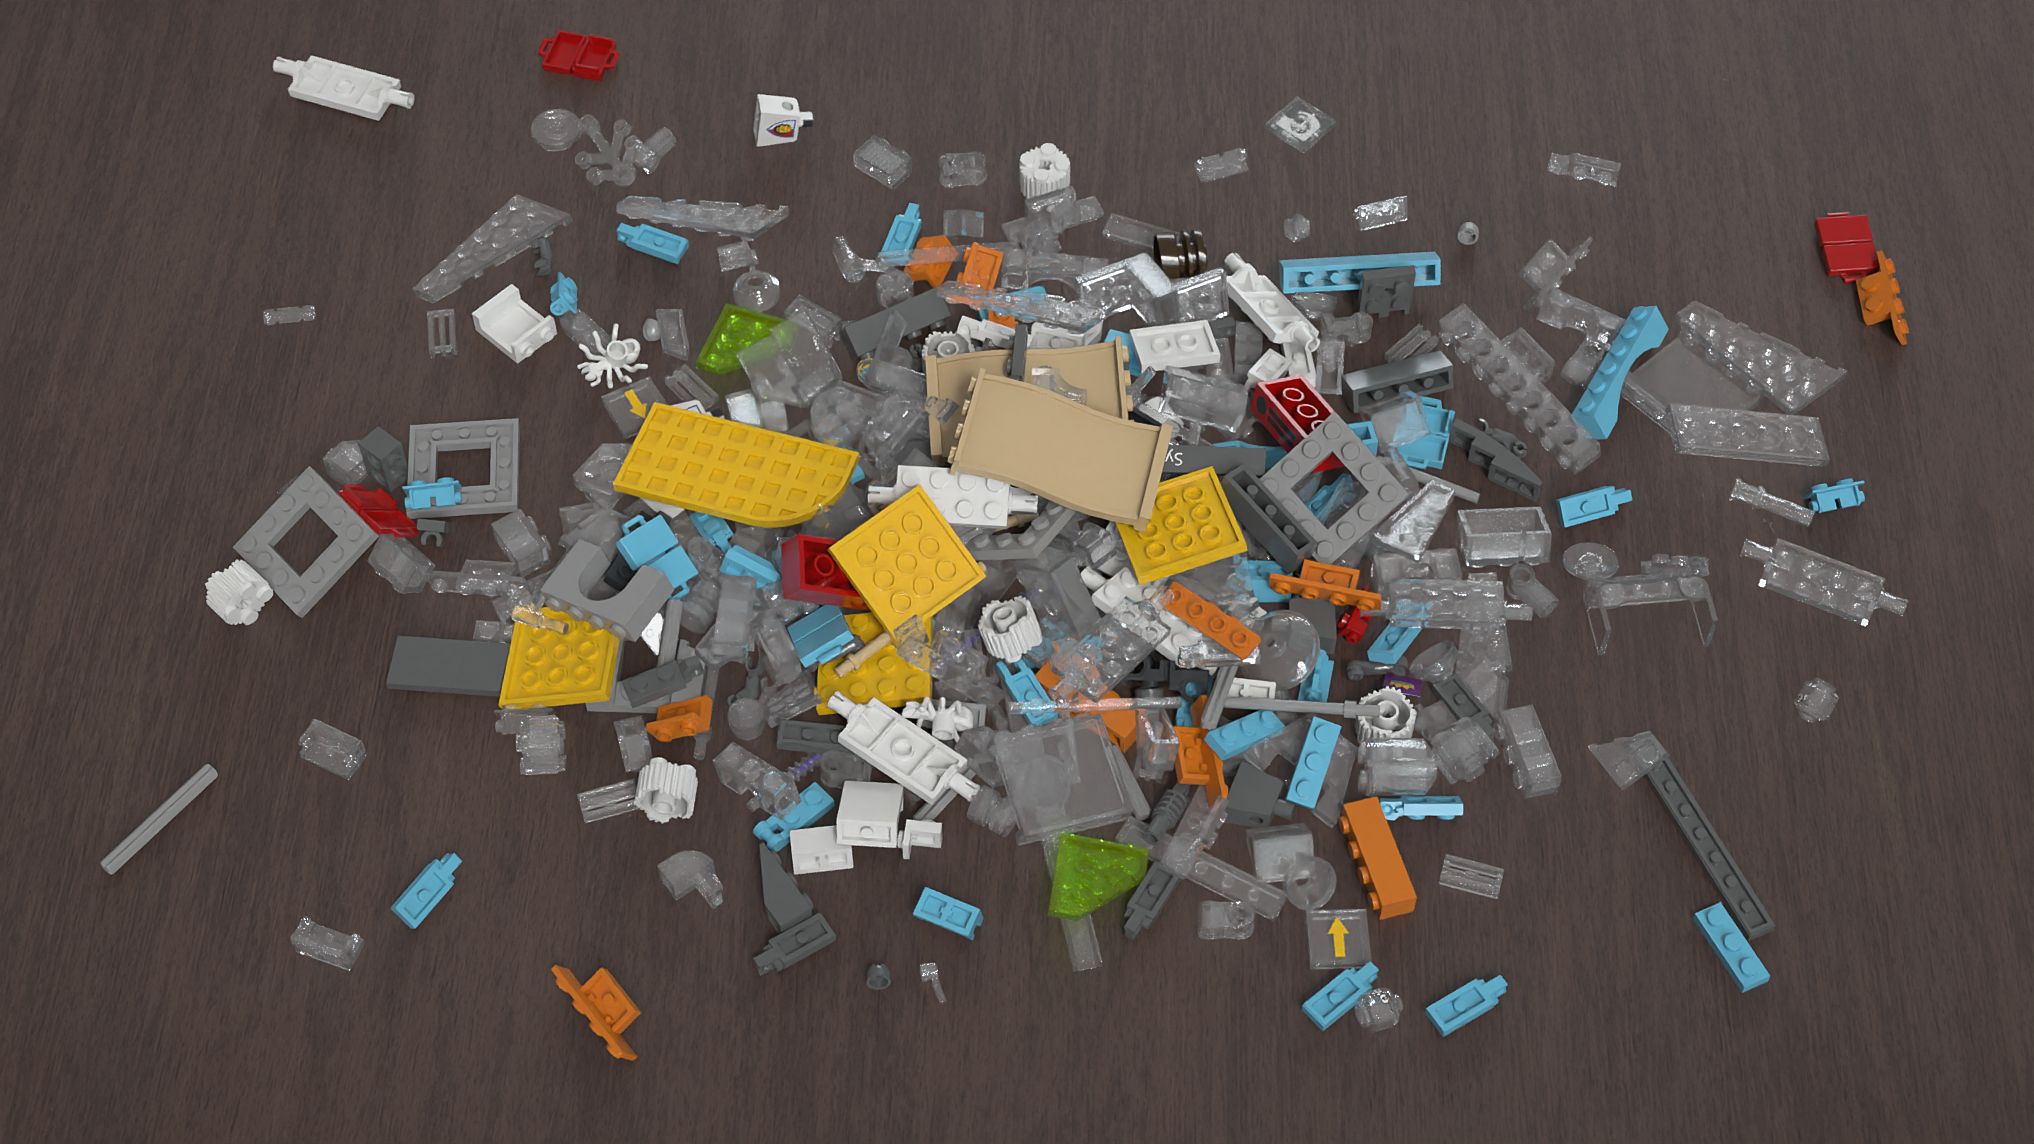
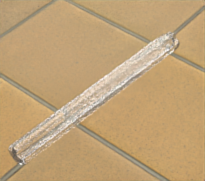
[876,241,1020,267]

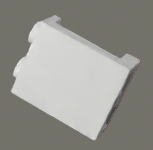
[472,284,557,364]
[1030,304,1103,349]
[837,780,904,848]

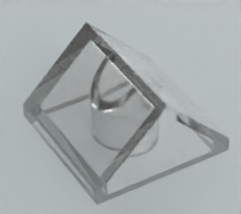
[1359,390,1431,453]
[1245,823,1315,884]

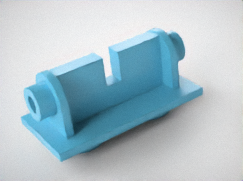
[550,272,577,316]
[402,478,462,510]
[1803,478,1865,514]
[1298,649,1334,702]

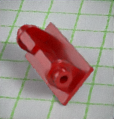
[1336,585,1375,644]

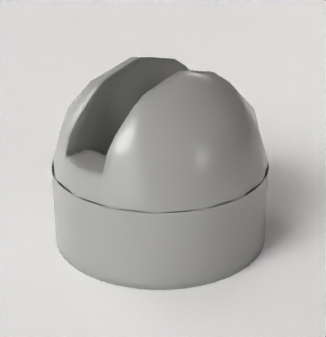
[1458,222,1479,245]
[642,319,665,341]

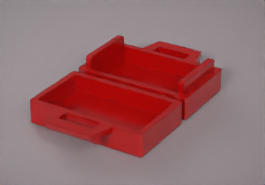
[538,30,621,82]
[1814,212,1880,284]
[338,484,419,538]

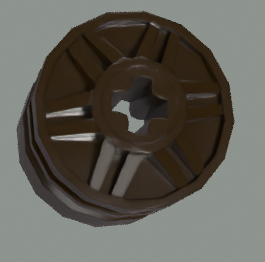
[1153,229,1208,288]

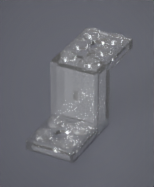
[1075,252,1229,328]

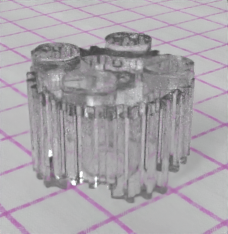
[516,715,567,775]
[1430,717,1499,785]

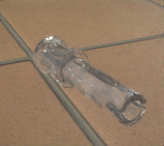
[1729,477,1815,527]

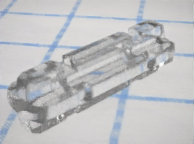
[263,305,316,325]

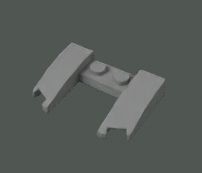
[585,638,708,713]

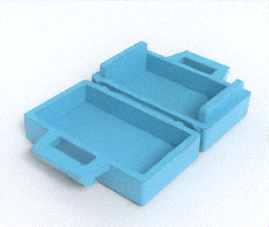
[1389,396,1455,470]
[615,515,698,600]
[787,605,854,668]

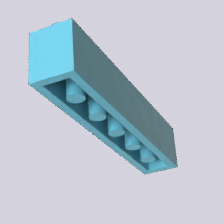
[1279,252,1441,293]

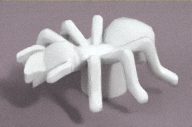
[577,324,648,388]
[902,697,974,743]

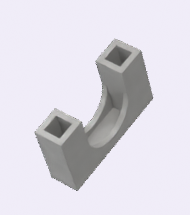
[540,539,675,642]

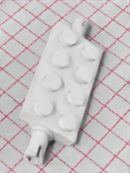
[273,55,414,121]
[1220,253,1320,352]
[868,465,1038,529]
[1078,566,1222,679]
[827,691,980,805]

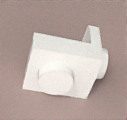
[898,819,943,859]

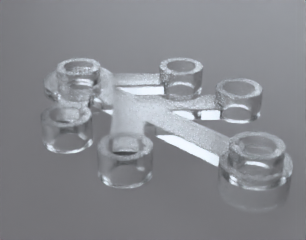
[575,114,643,187]

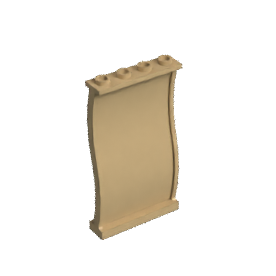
[925,336,1134,467]
[947,368,1173,532]

